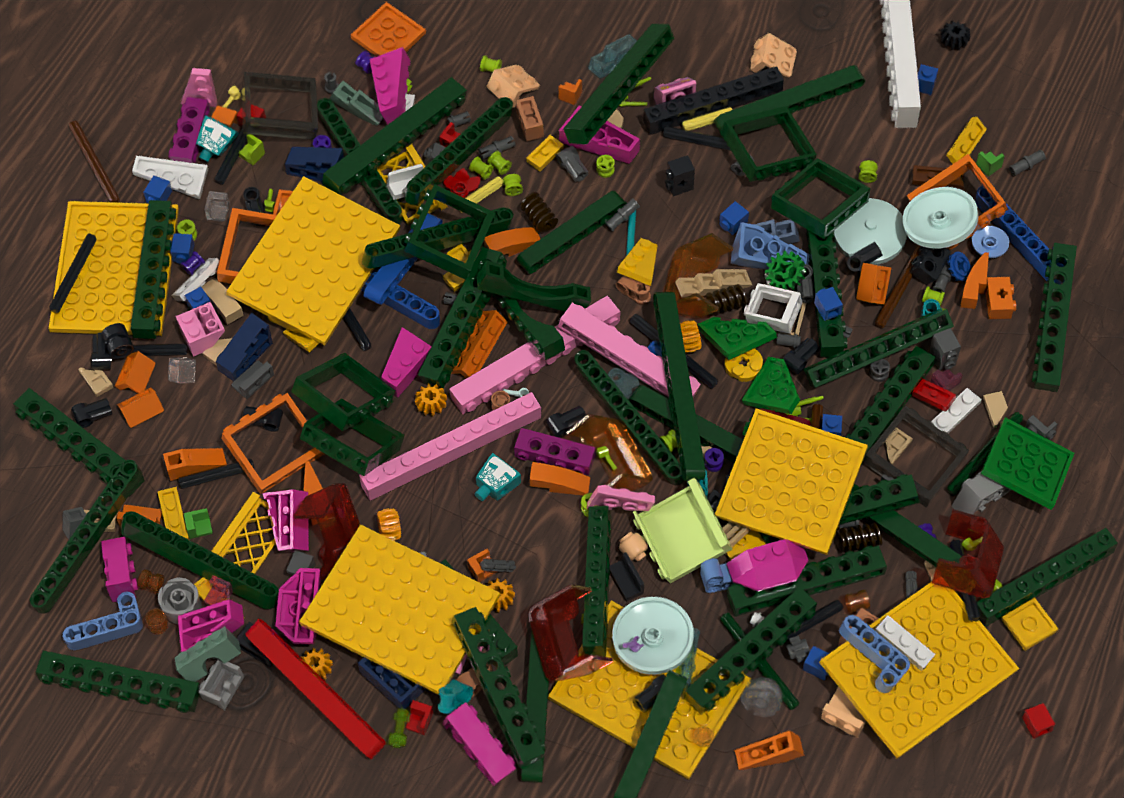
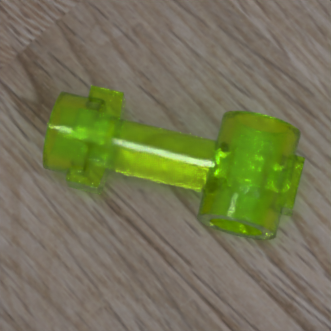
[389,709,410,748]

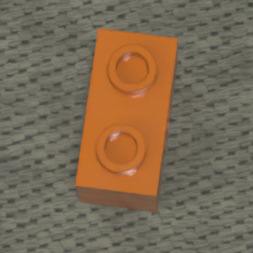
[985,277,1016,319]

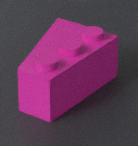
[381,327,432,398]

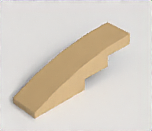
[675,269,752,297]

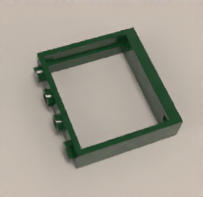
[720,106,817,182]
[771,158,870,239]
[404,184,495,280]
[291,353,396,431]
[300,398,405,476]

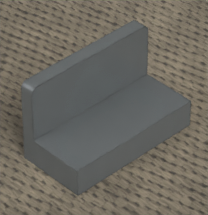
[231,361,274,399]

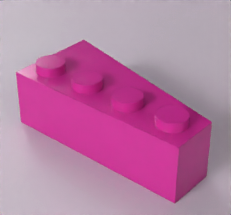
[370,47,410,124]
[559,105,640,164]
[442,702,516,786]

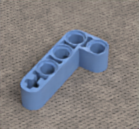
[700,559,735,593]
[63,591,143,650]
[839,615,910,693]

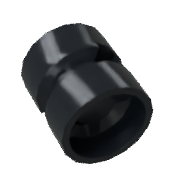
[102,323,134,359]

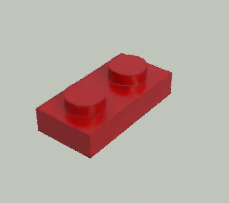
[912,378,956,412]

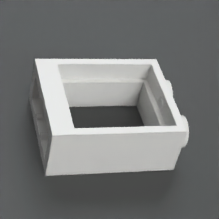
[744,283,802,334]

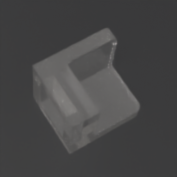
[205,191,229,221]
[168,357,196,383]

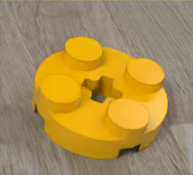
[725,348,763,382]

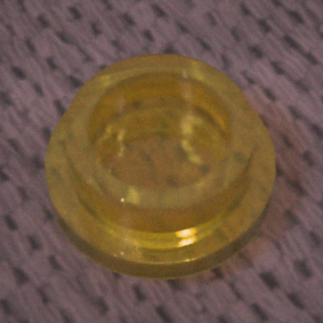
[693,726,714,747]

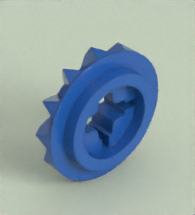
[947,252,971,281]

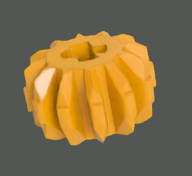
[680,320,702,353]
[415,383,447,417]
[377,508,402,541]
[485,578,515,613]
[301,648,333,680]

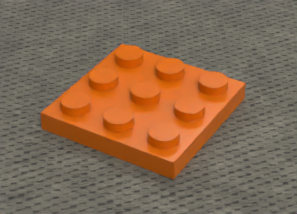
[351,2,426,57]

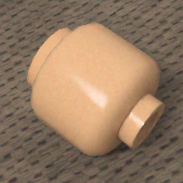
[619,532,648,562]

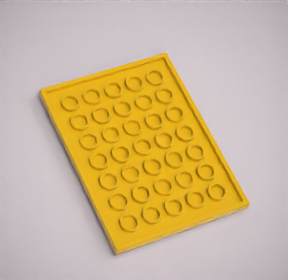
[226,176,400,345]
[48,201,179,336]
[299,525,500,695]
[819,575,1019,759]
[548,600,751,780]

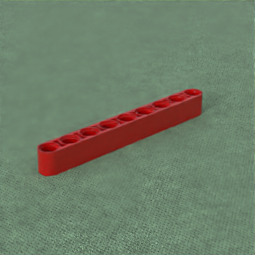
[245,618,386,759]

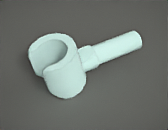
[503,388,529,398]

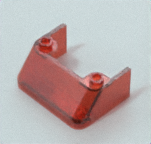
[294,483,361,580]
[932,509,1004,598]
[528,584,613,681]

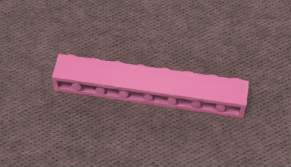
[558,302,701,398]

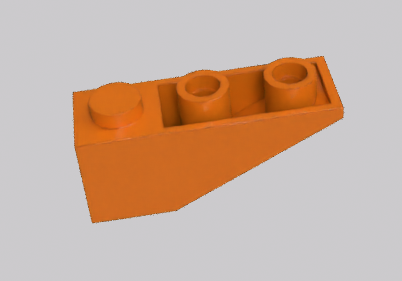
[163,448,227,481]

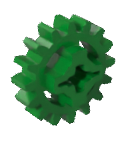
[765,251,806,290]

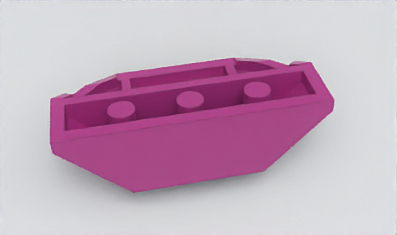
[726,539,809,591]
[275,568,320,644]

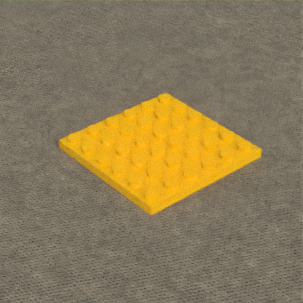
[715,409,868,555]

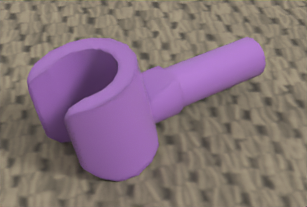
[623,636,644,652]

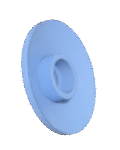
[972,226,1009,258]

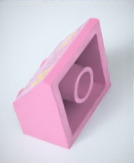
[654,77,696,104]

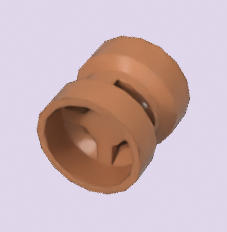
[491,390,510,411]

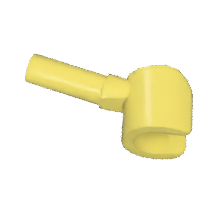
[222,86,241,108]

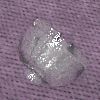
[741,677,783,717]

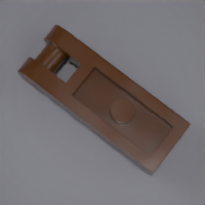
[912,165,964,190]

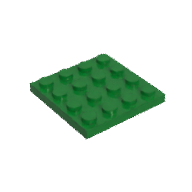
[981,417,1074,510]

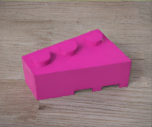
[263,489,309,552]
[101,537,138,602]
[178,599,244,652]

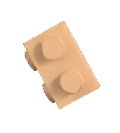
[750,33,797,78]
[486,65,540,108]
[821,686,866,738]

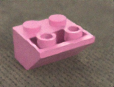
[175,302,225,357]

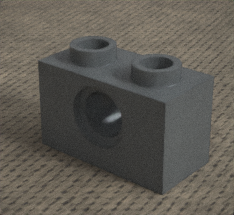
[928,328,961,371]

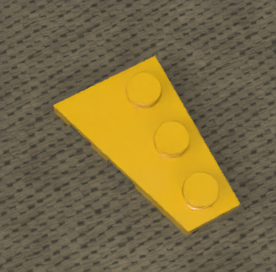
[617,238,657,286]

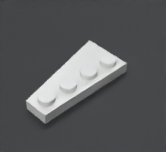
[132,156,208,199]

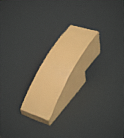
[202,278,244,325]

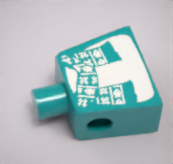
[196,116,239,162]
[474,453,521,501]

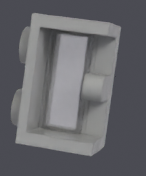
[199,659,245,711]

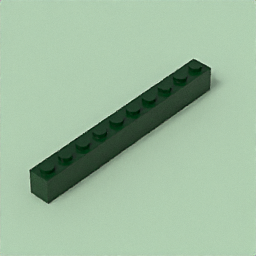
[563,24,674,145]
[322,77,467,195]

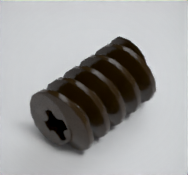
[521,192,558,233]
[706,284,748,316]
[839,522,882,553]

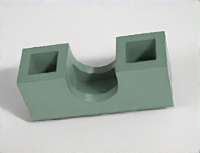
[175,626,241,682]

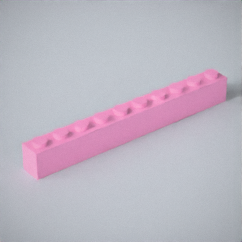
[449,295,620,414]
[359,392,541,501]

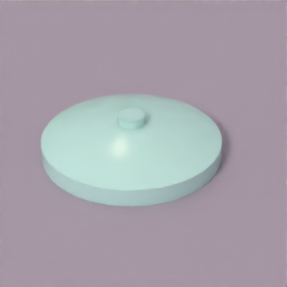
[903,187,979,248]
[834,198,907,264]
[612,597,694,675]

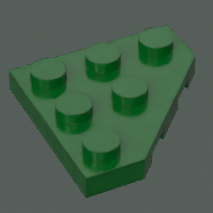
[697,317,777,360]
[742,357,800,414]

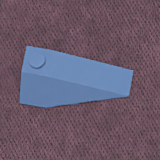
[731,222,809,271]

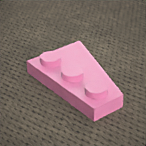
[181,68,217,107]
[587,485,655,511]

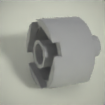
[158,578,201,624]

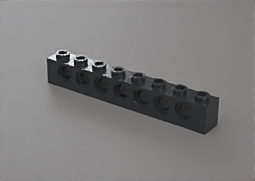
[643,66,784,135]

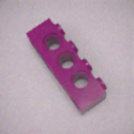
[169,97,210,164]
[514,428,595,476]

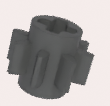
[786,636,810,662]

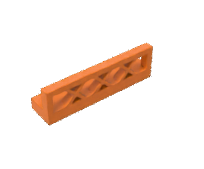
[451,310,508,379]

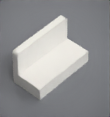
[386,164,424,200]

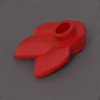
[444,168,480,198]

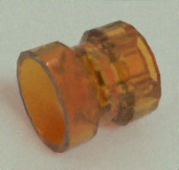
[138,569,164,594]
[845,590,870,613]
[145,608,168,635]

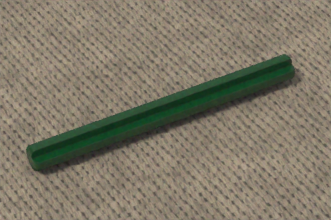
[947,412,1024,496]
[720,612,799,710]

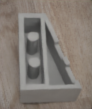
[951,472,1011,523]

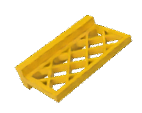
[377,144,448,225]
[211,492,276,574]

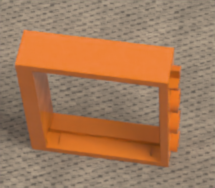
[907,154,1008,250]
[217,208,277,284]
[221,393,325,495]

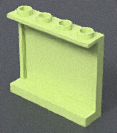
[633,478,733,583]

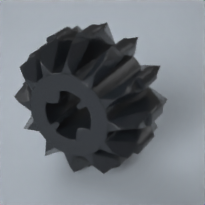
[940,20,971,50]

